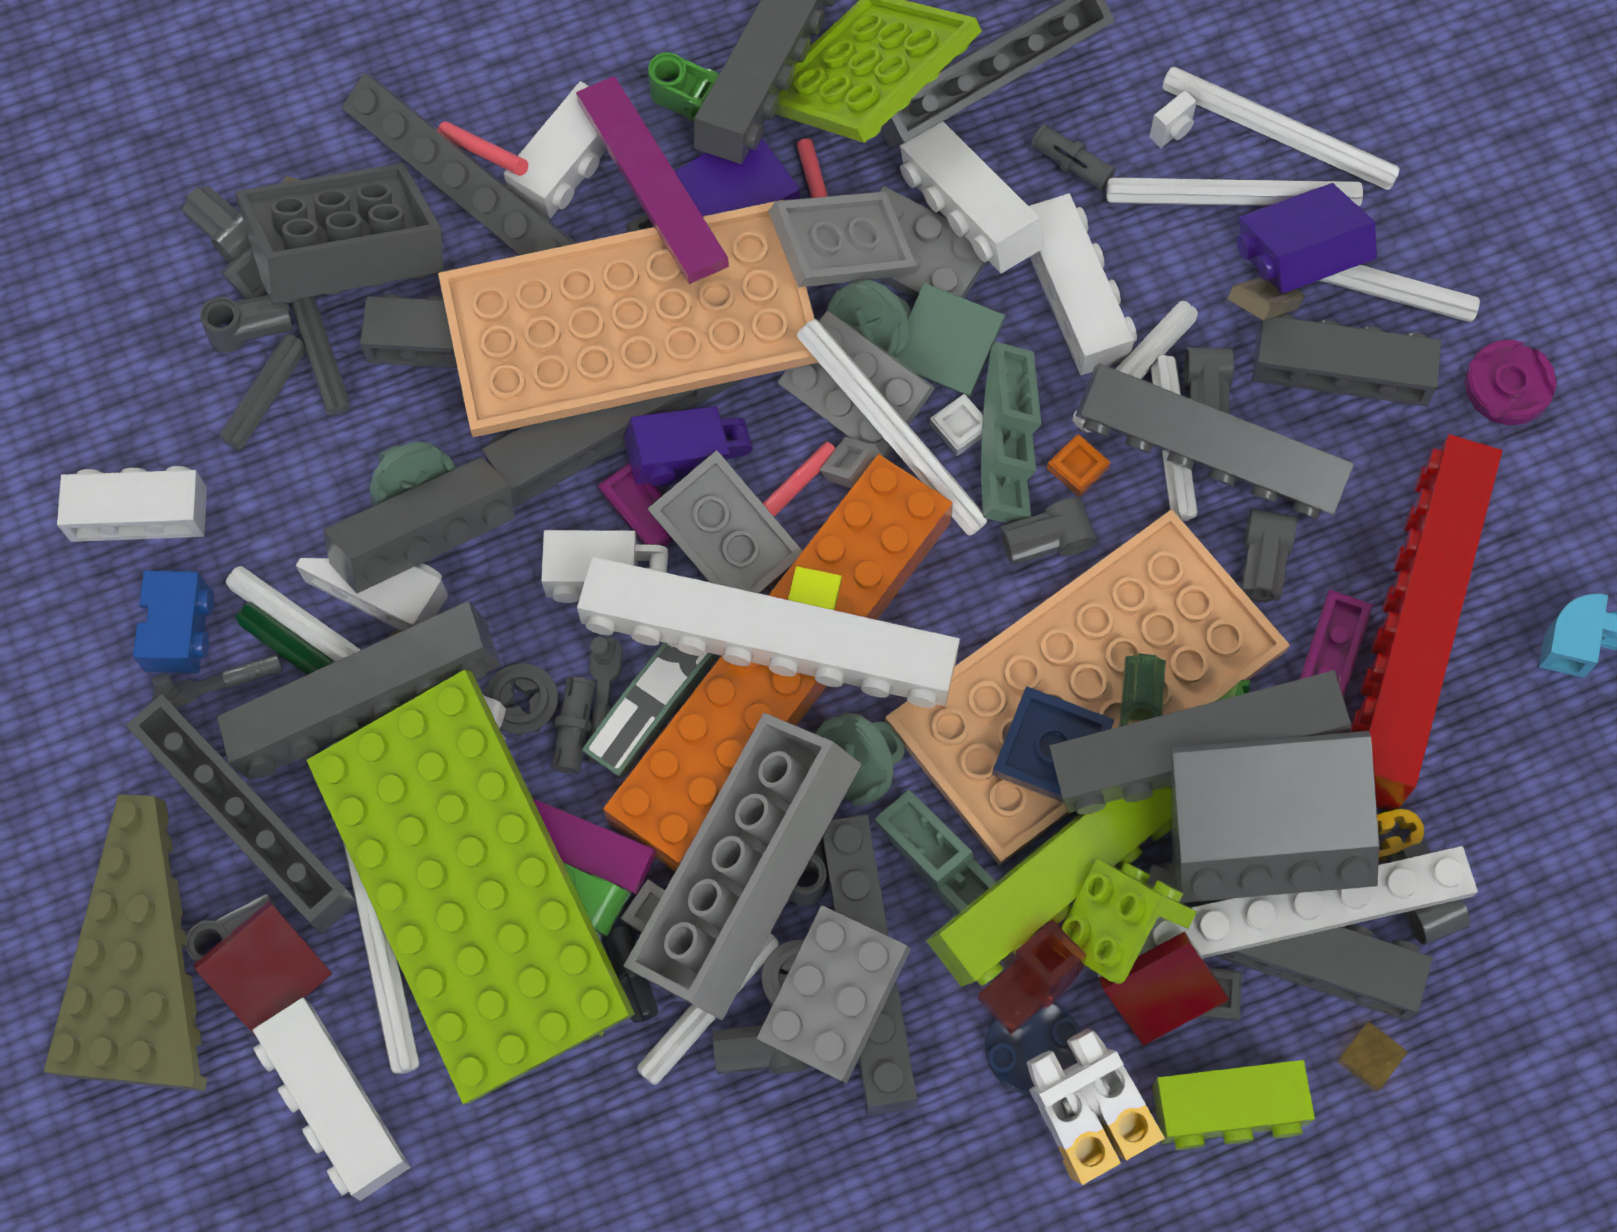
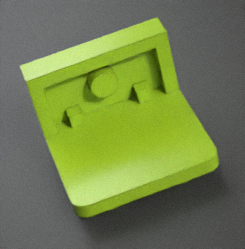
[1056,859,1197,984]

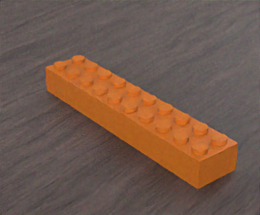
[603,454,953,872]

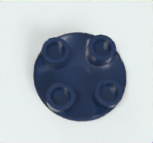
[985,997,1081,1095]

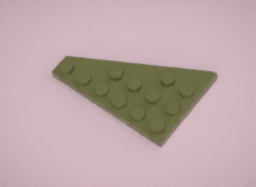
[44,795,207,1092]

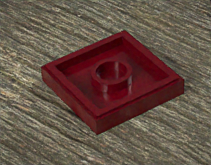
[193,901,332,1038]
[1099,931,1229,1046]

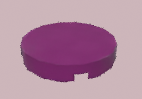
[1464,340,1557,426]

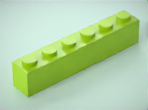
[925,787,1172,987]

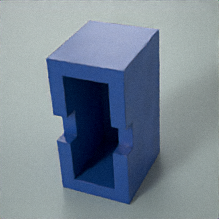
[133,571,214,673]

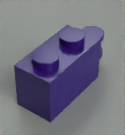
[624,406,753,486]

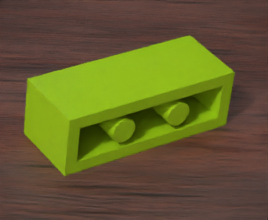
[1152,1060,1315,1150]

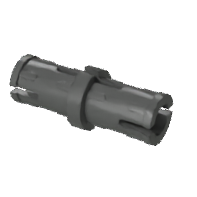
[1030,124,1116,191]
[550,677,596,774]

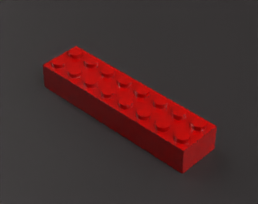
[1351,434,1503,811]

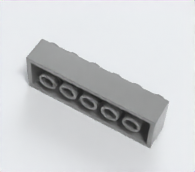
[624,713,861,1020]

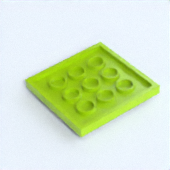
[775,0,982,143]

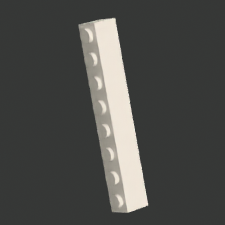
[577,556,960,708]

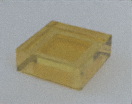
[1337,1021,1408,1092]

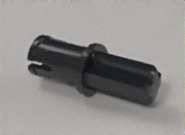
[602,925,659,1023]

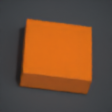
[1047,434,1111,497]

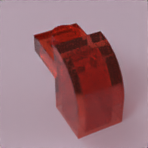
[978,919,1087,1035]

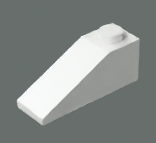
[296,558,448,631]

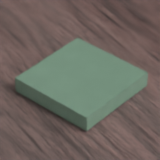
[896,283,1005,398]

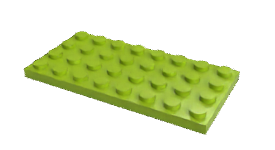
[306,669,635,1105]

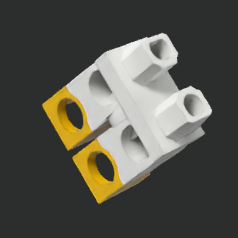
[1027,1029,1165,1185]

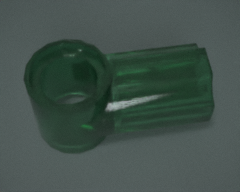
[1118,653,1166,727]

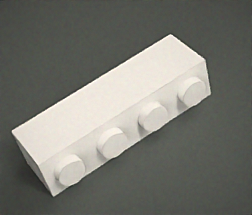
[900,121,1044,273]
[1029,193,1137,375]
[253,998,411,1201]

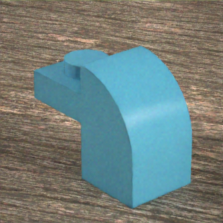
[1539,594,1617,678]

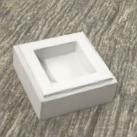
[929,394,983,456]

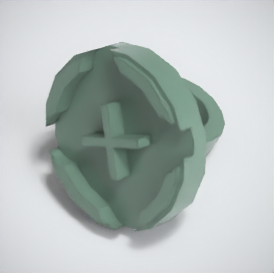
[827,280,910,358]
[370,442,456,506]
[816,712,905,807]

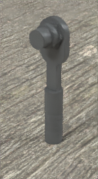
[588,636,623,765]
[152,654,283,708]

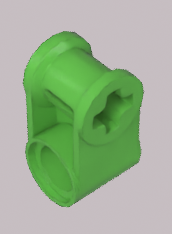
[648,52,719,123]
[563,862,629,936]

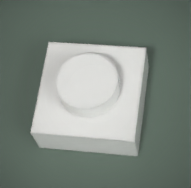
[1149,90,1197,148]

